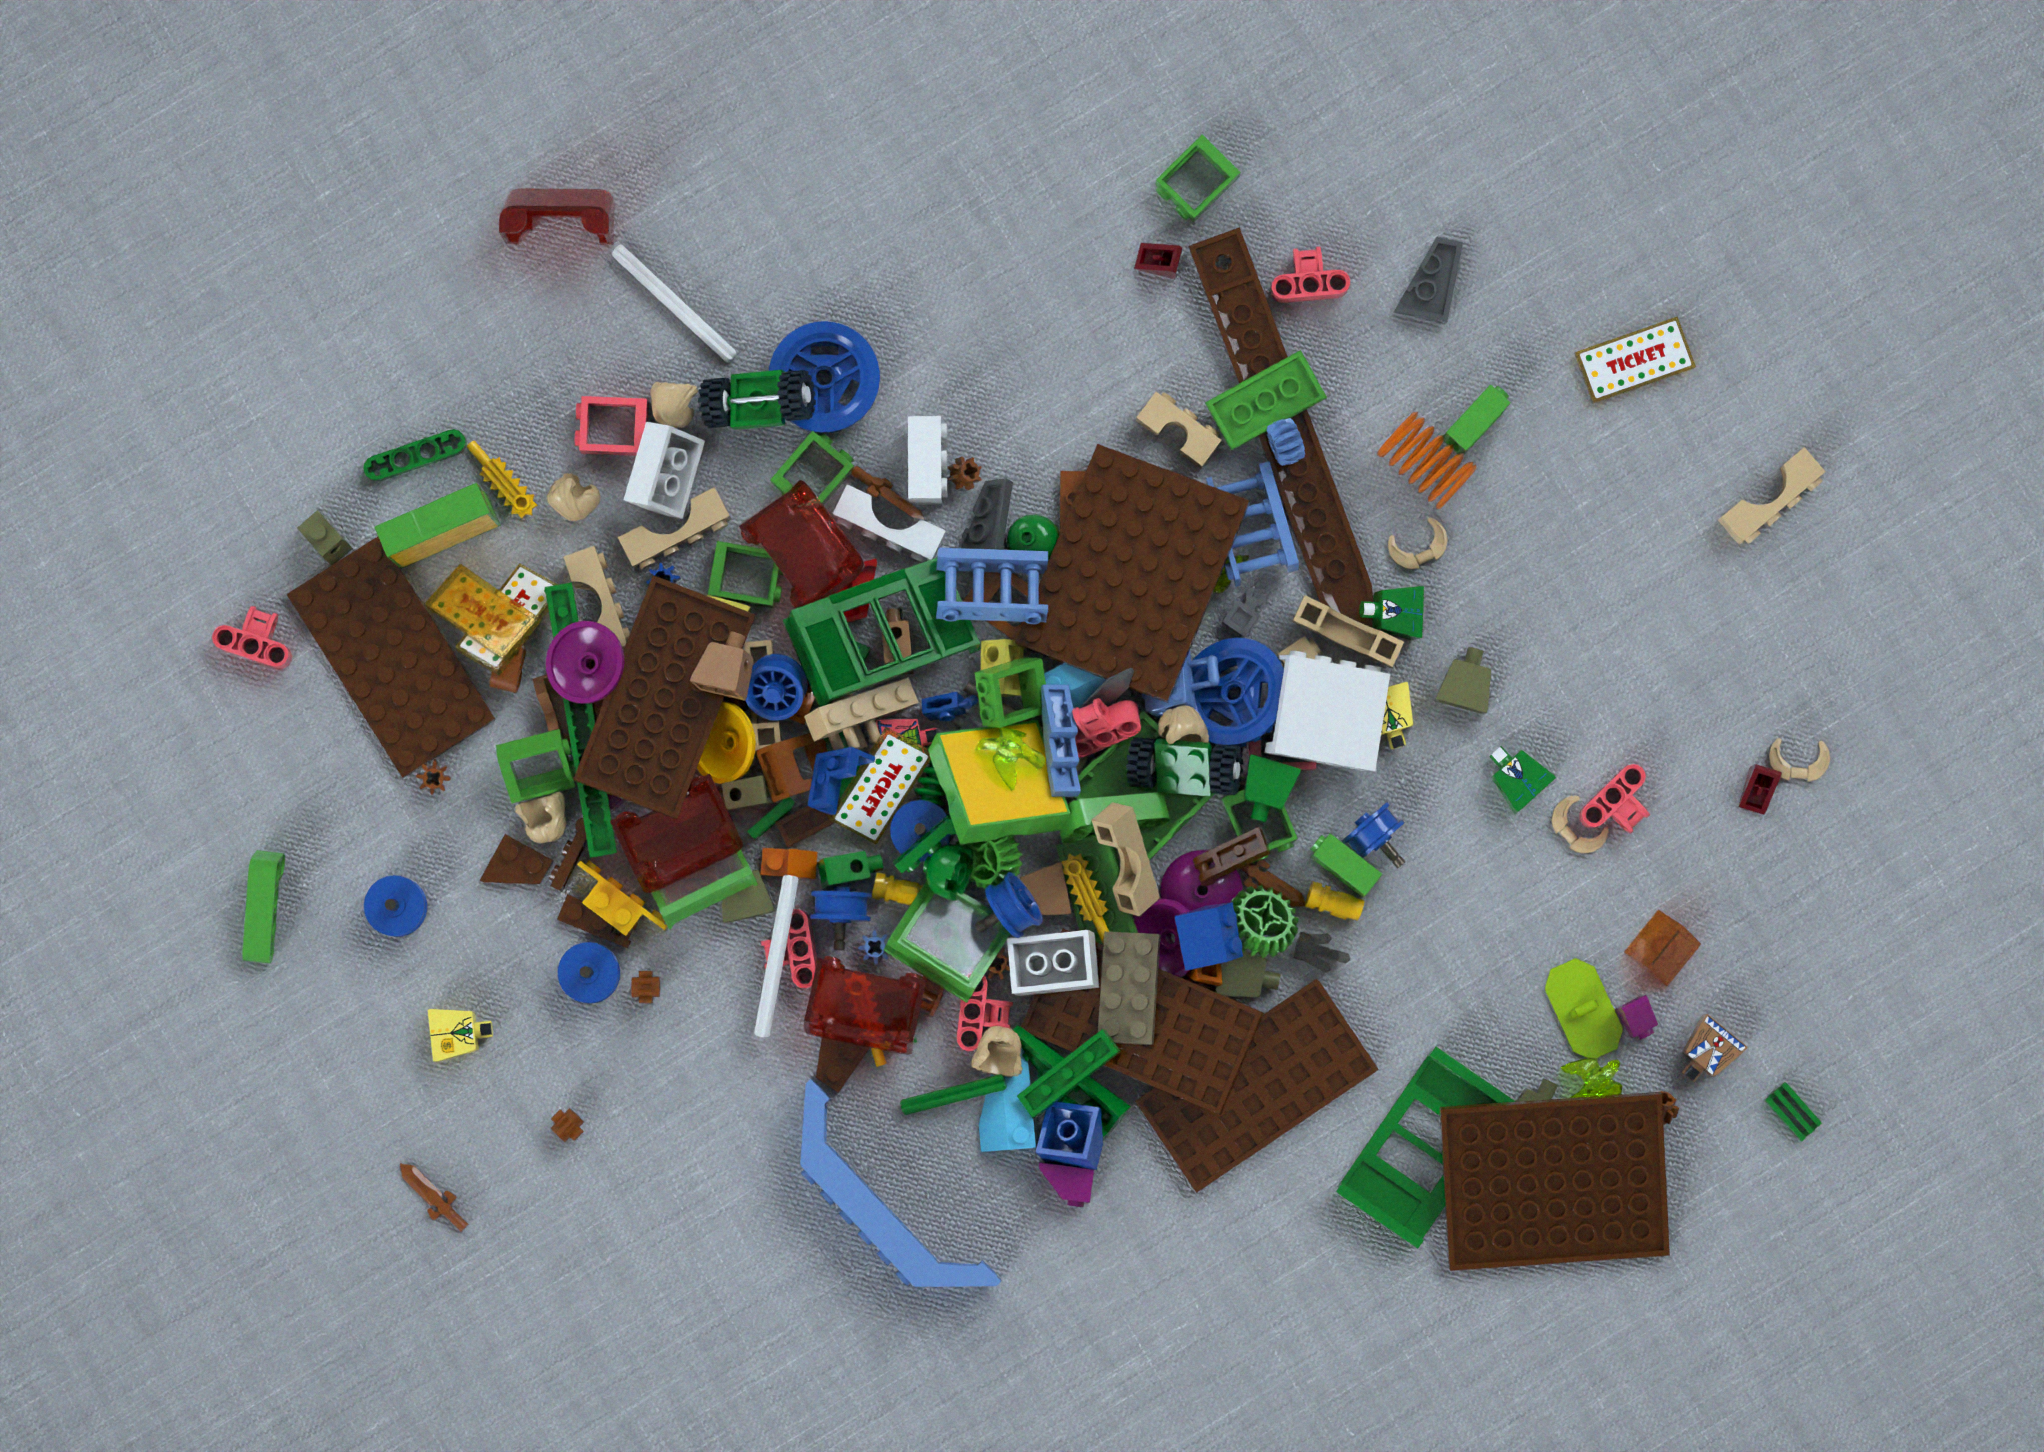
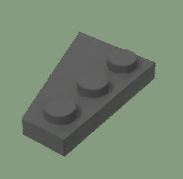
[1393,237,1463,323]
[961,478,1013,550]

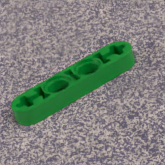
[363,429,467,482]

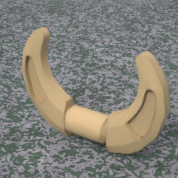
[1388,517,1448,570]
[1769,738,1830,782]
[1551,796,1609,853]

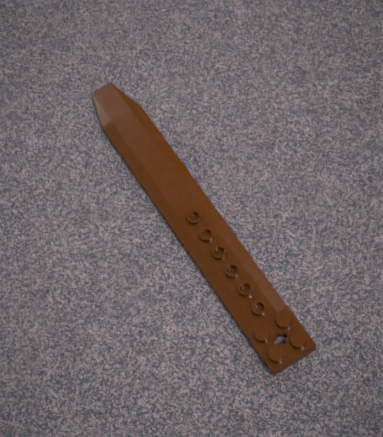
[1188,227,1373,628]

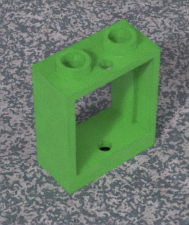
[1155,134,1241,222]
[1444,384,1511,455]
[770,431,855,518]
[708,541,787,608]
[975,657,1046,728]
[496,729,576,803]
[1221,789,1298,863]
[1310,833,1382,898]

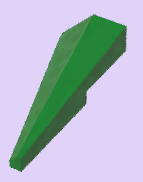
[1013,1025,1131,1141]

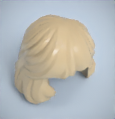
[650,382,698,428]
[547,473,601,521]
[1158,705,1209,744]
[515,792,567,843]
[971,1026,1023,1077]

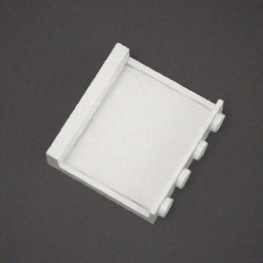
[1264,651,1390,772]

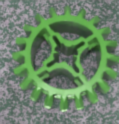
[956,835,1023,889]
[1230,885,1299,959]

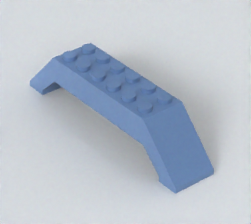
[800,1079,1002,1287]

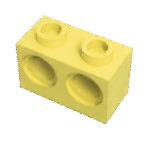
[980,639,1024,697]

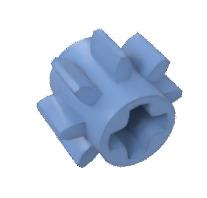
[858,930,889,965]

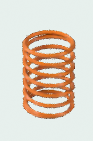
[1377,412,1477,509]

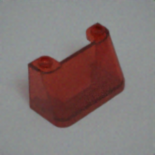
[499,188,615,245]
[739,480,865,608]
[610,773,743,893]
[804,956,926,1055]

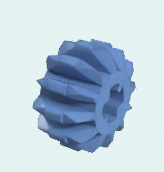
[1267,418,1305,466]

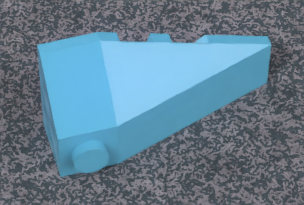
[979,1048,1036,1152]

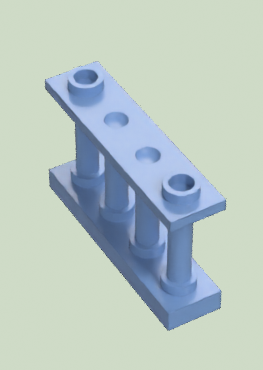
[1206,461,1299,587]
[936,548,1048,624]

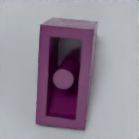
[1616,995,1658,1040]
[1039,1162,1094,1207]

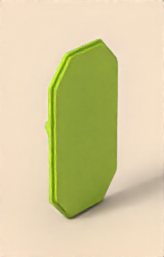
[1545,958,1623,1060]

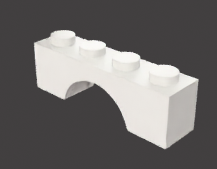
[833,485,946,563]

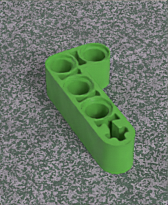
[1059,792,1170,843]
[242,850,285,964]

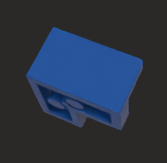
[807,747,875,815]

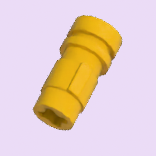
[871,872,923,905]
[1305,881,1364,921]

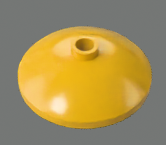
[697,701,756,784]

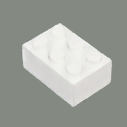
[908,416,948,505]
[624,422,705,519]
[1007,930,1099,996]

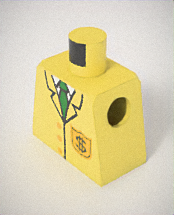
[1381,682,1413,750]
[428,1009,493,1062]

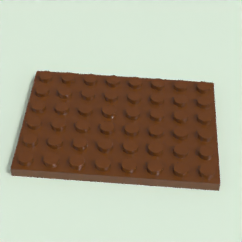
[1015,444,1250,703]
[1440,1092,1670,1271]

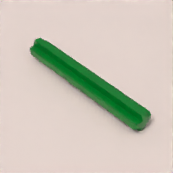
[900,1074,1006,1115]

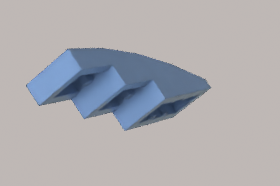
[1041,685,1081,797]

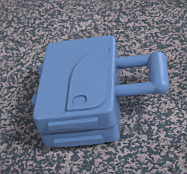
[1142,651,1220,718]

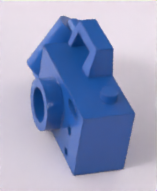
[921,692,978,722]

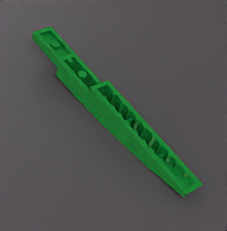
[545,582,617,858]

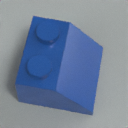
[1175,902,1243,970]
[1035,1102,1103,1170]

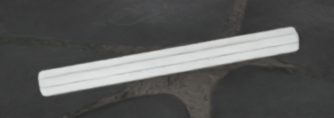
[612,244,737,363]
[754,875,799,1038]

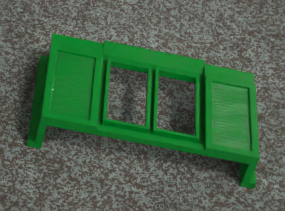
[782,557,981,707]
[1336,1046,1516,1249]

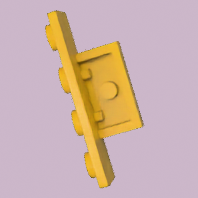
[577,860,668,936]

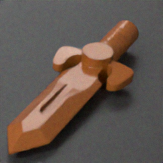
[851,466,925,520]
[1240,859,1305,907]
[400,1163,469,1232]

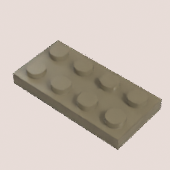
[1098,931,1161,1045]

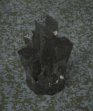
[1293,932,1350,973]

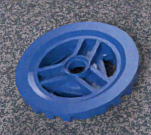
[769,321,880,433]
[1192,638,1284,747]

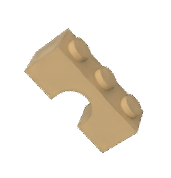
[1136,392,1222,469]

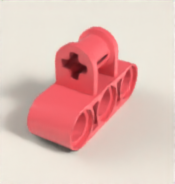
[1270,246,1350,303]
[212,605,292,669]
[1072,698,1141,758]
[1579,764,1650,834]
[761,909,820,988]
[957,972,1013,1051]

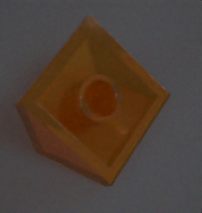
[1624,910,1701,987]

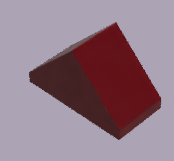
[1134,243,1183,280]
[1738,764,1782,815]

